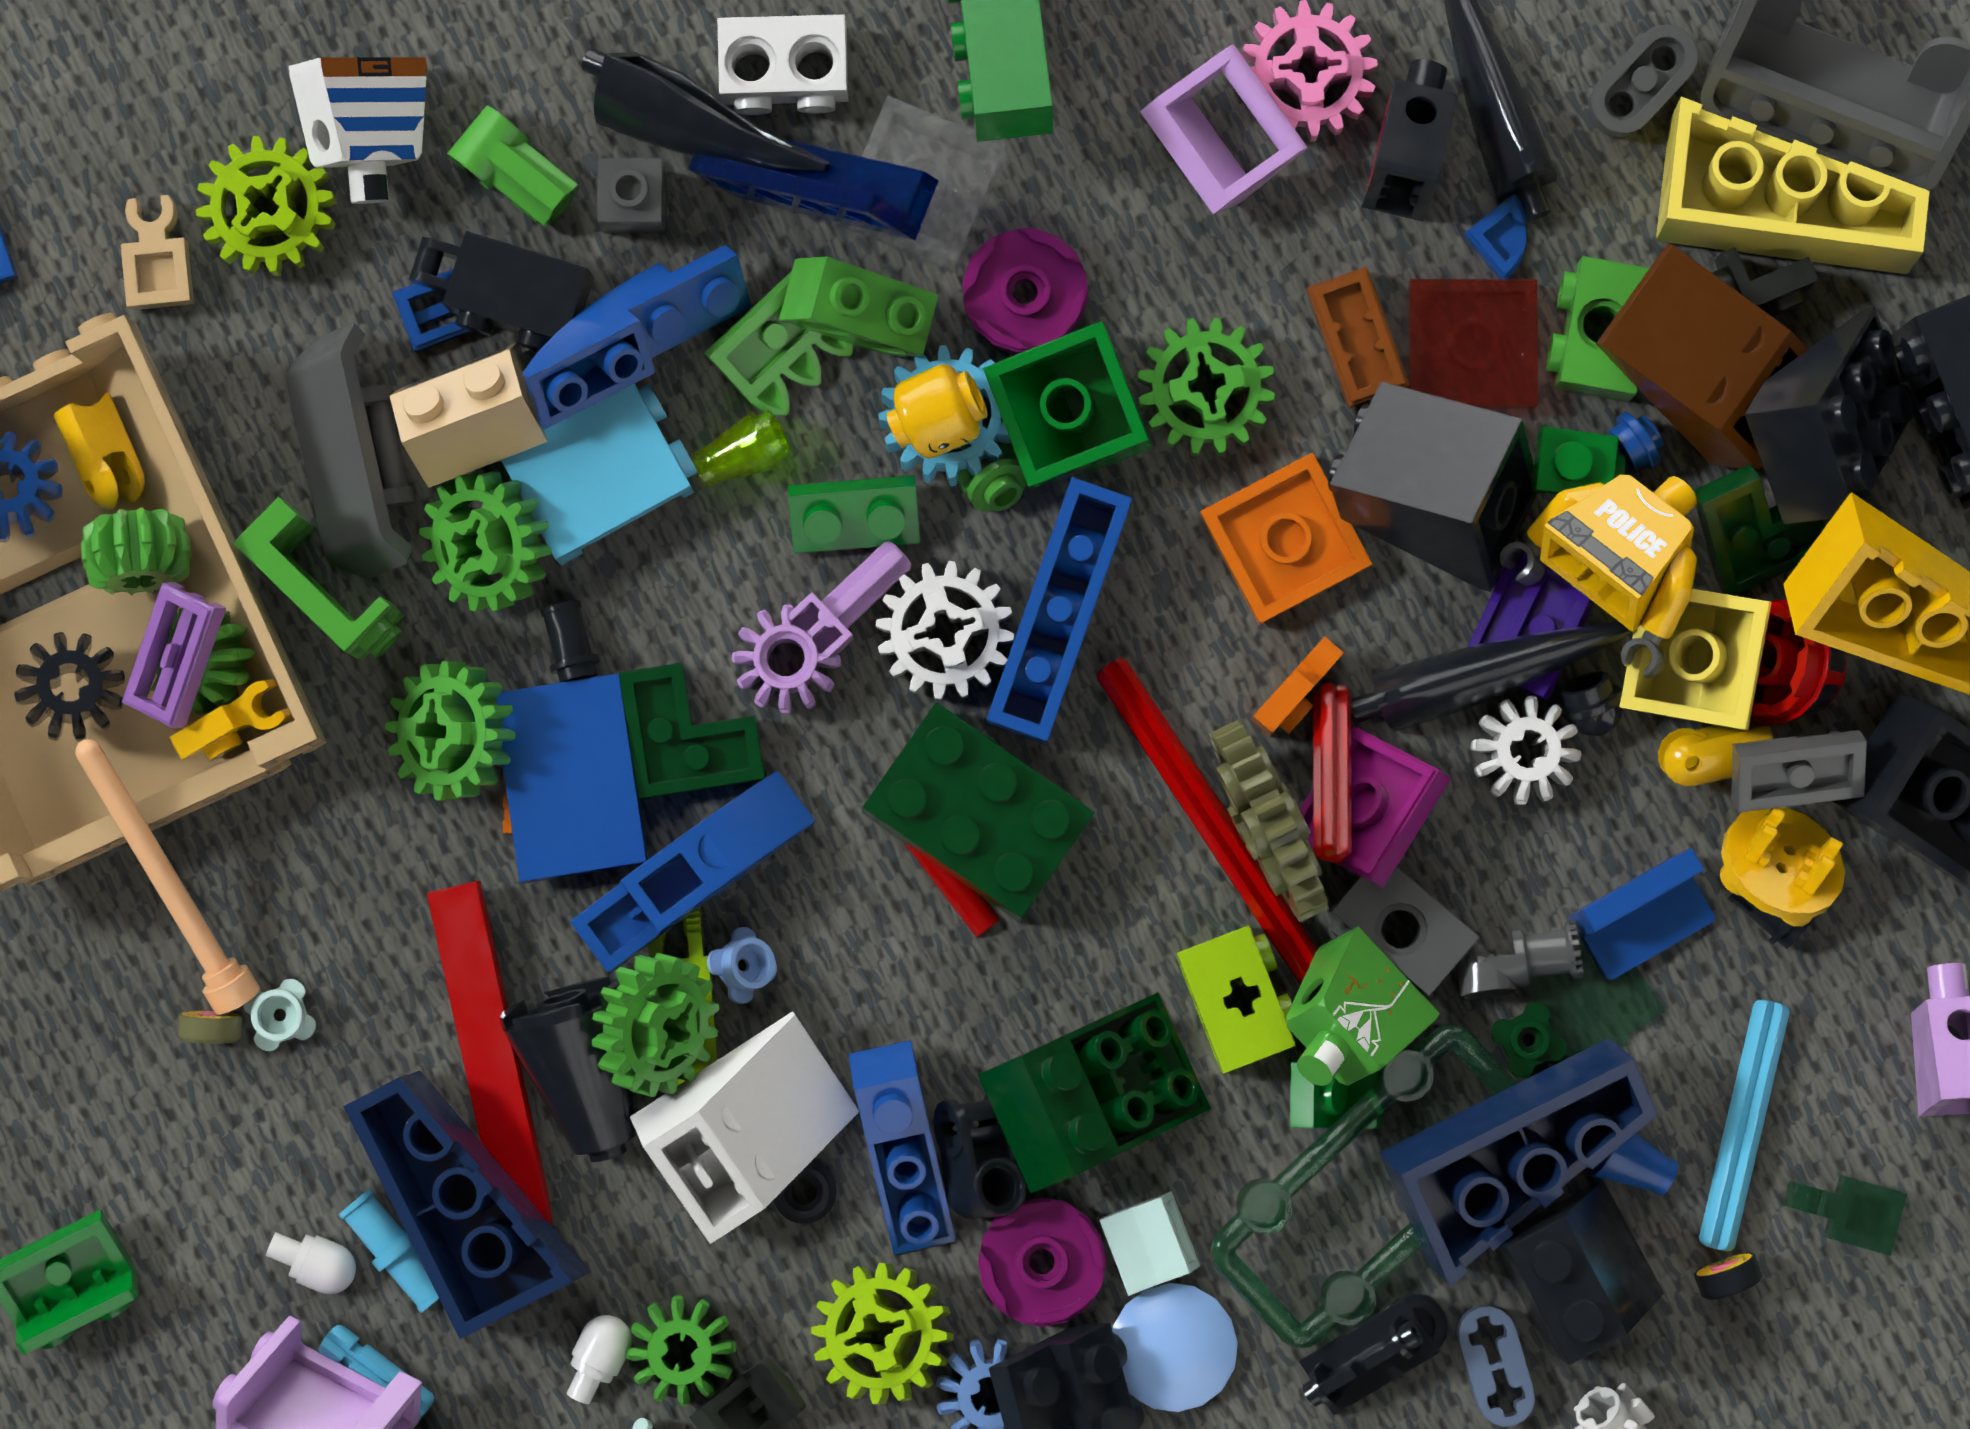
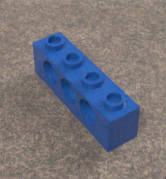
[986,477,1132,746]

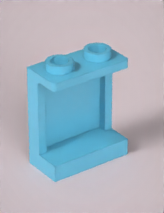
[501,383,698,565]

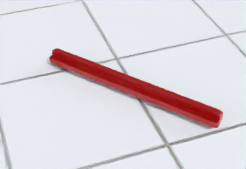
[1097,657,1318,985]

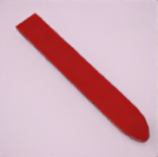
[427,880,552,1225]

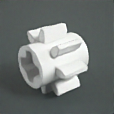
[1573,1383,1655,1429]

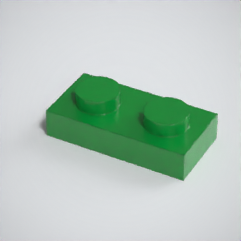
[788,475,920,553]

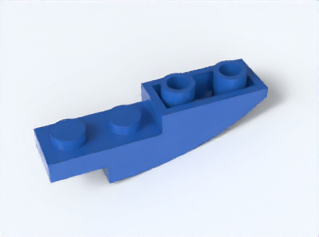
[523,245,752,429]
[569,771,816,975]

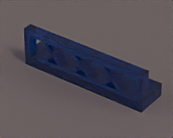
[688,139,939,241]

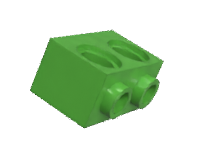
[779,256,939,357]

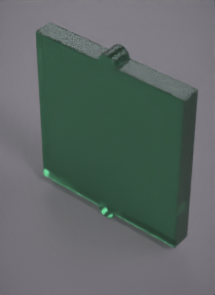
[1524,934,1665,1058]

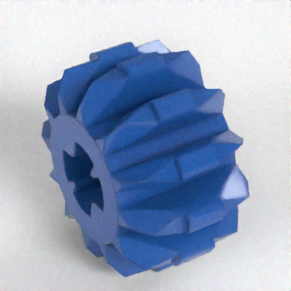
[0,431,63,543]

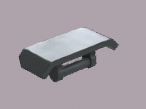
[286,322,416,578]

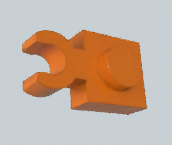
[1250,636,1344,737]

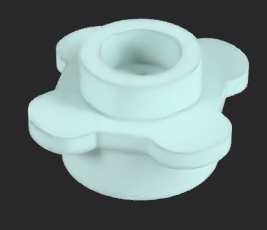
[244,979,316,1051]

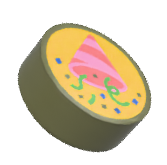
[178,1010,243,1044]

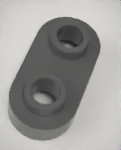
[1589,24,1698,138]

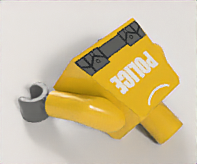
[1500,475,1697,678]

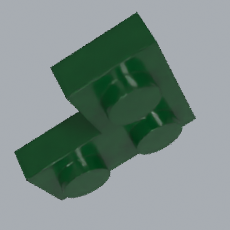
[1693,464,1831,596]
[619,662,766,800]

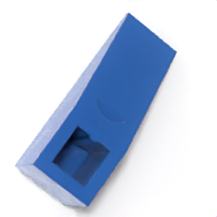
[848,1040,956,1255]

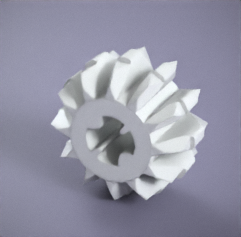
[1470,696,1581,805]

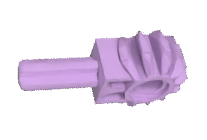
[732,541,912,714]

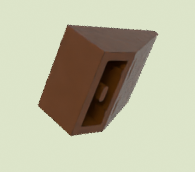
[1596,244,1808,471]

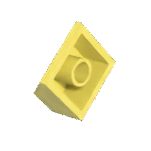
[1620,589,1772,730]

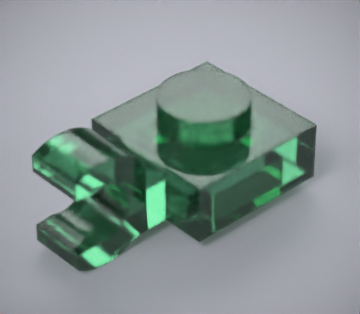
[1782,1175,1907,1256]

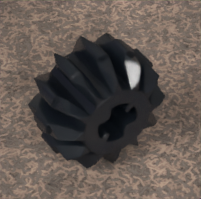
[14,632,125,742]

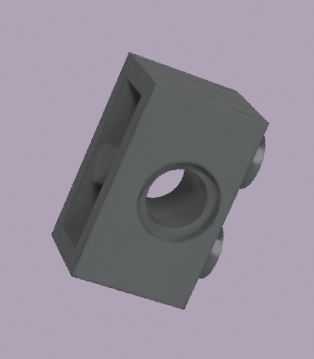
[1327,866,1480,996]

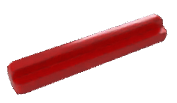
[1313,683,1352,863]

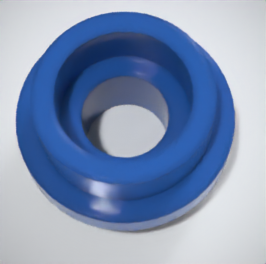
[1607,411,1664,473]

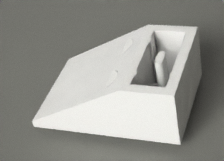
[630,1011,859,1244]

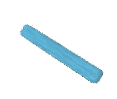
[1699,1000,1790,1251]

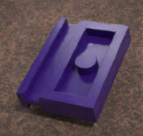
[1467,555,1594,702]

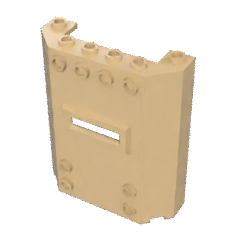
[0,313,327,894]

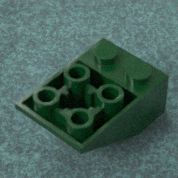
[978,992,1211,1193]

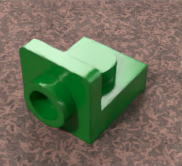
[1290,1062,1383,1129]

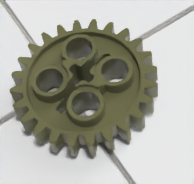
[1209,720,1329,922]

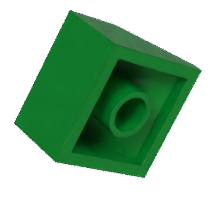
[983,321,1153,488]

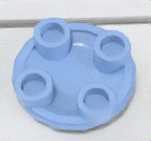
[1112,1282,1238,1412]

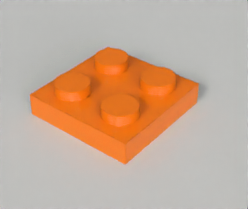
[1199,452,1373,626]

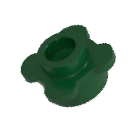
[1491,1002,1567,1078]

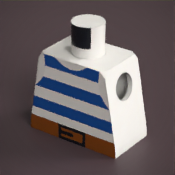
[289,57,427,204]

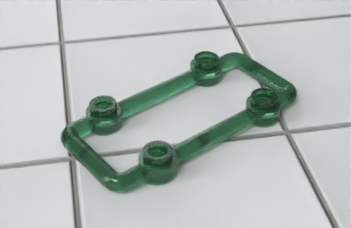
[1210,1024,1517,1348]

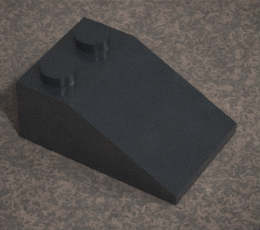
[1832,692,1970,890]

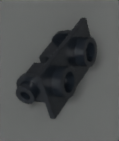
[1299,1297,1440,1415]

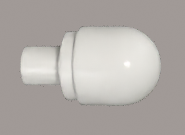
[265,1232,356,1294]
[567,1315,632,1404]

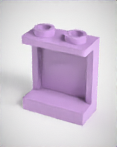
[212,1316,422,1429]

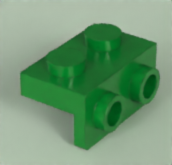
[0,1209,138,1355]

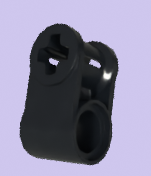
[933,1095,1027,1219]

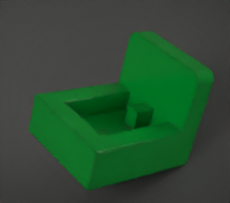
[1531,426,1625,495]

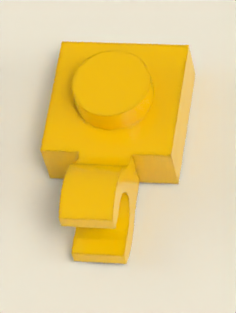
[169,679,293,762]

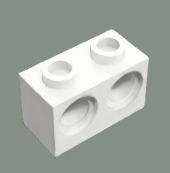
[717,14,849,115]

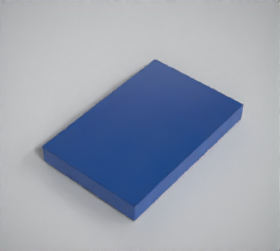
[496,673,648,884]

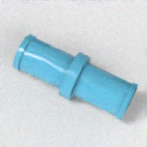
[338,1188,439,1313]

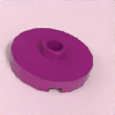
[962,228,1088,355]
[978,1197,1107,1327]

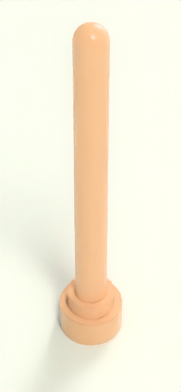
[75,739,260,1015]

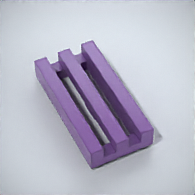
[122,582,226,728]

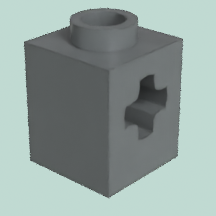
[597,158,667,234]

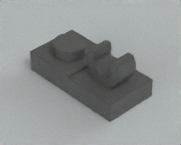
[1731,730,1867,813]

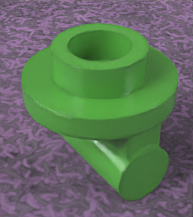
[957,443,1027,512]

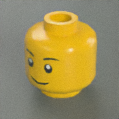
[886,364,987,458]

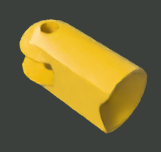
[53,392,145,510]
[1658,718,1773,787]

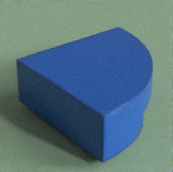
[1463,194,1527,284]

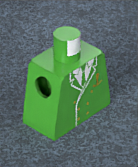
[1286,926,1440,1086]

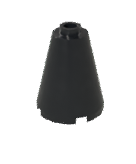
[499,977,636,1162]

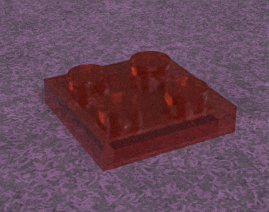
[1408,279,1538,409]

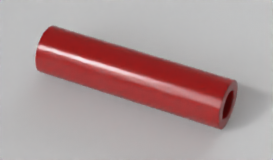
[903,842,1001,938]

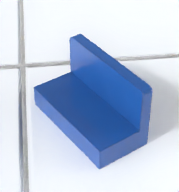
[1568,848,1715,980]

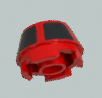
[1750,600,1847,725]

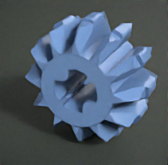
[936,1339,1023,1429]

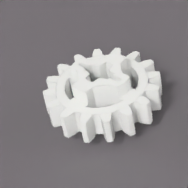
[876,561,1014,701]

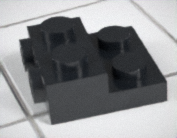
[989,1323,1144,1429]

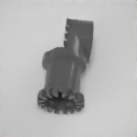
[1455,921,1584,1000]

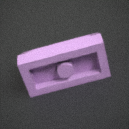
[1140,44,1308,215]

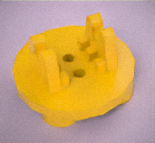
[1720,807,1845,926]

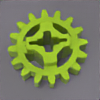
[196,136,337,277]
[811,1263,954,1405]

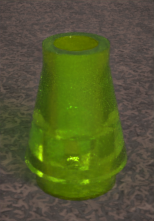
[692,410,791,488]

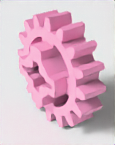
[1242,0,1378,142]

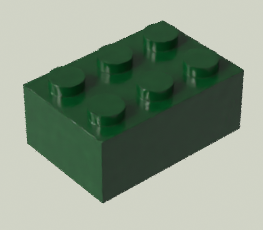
[862,702,1095,923]

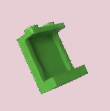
[233,497,406,661]

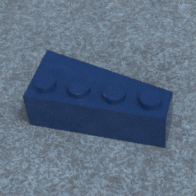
[1379,1038,1658,1287]
[343,1071,591,1339]

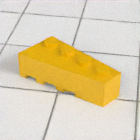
[1783,492,1970,695]

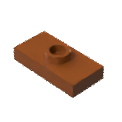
[1305,266,1410,409]

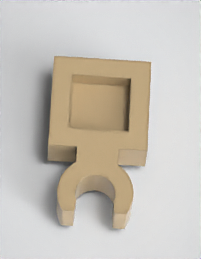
[121,195,194,311]

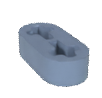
[1456,1305,1535,1427]

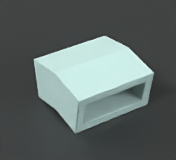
[1099,1191,1200,1296]

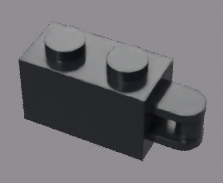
[408,231,594,351]

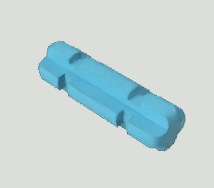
[318,1325,435,1420]

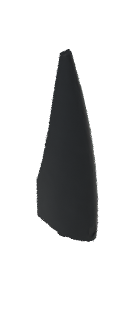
[1444,0,1557,221]
[582,48,830,172]
[1351,622,1632,731]

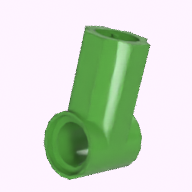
[447,105,580,229]

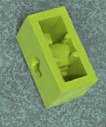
[1175,925,1296,1074]

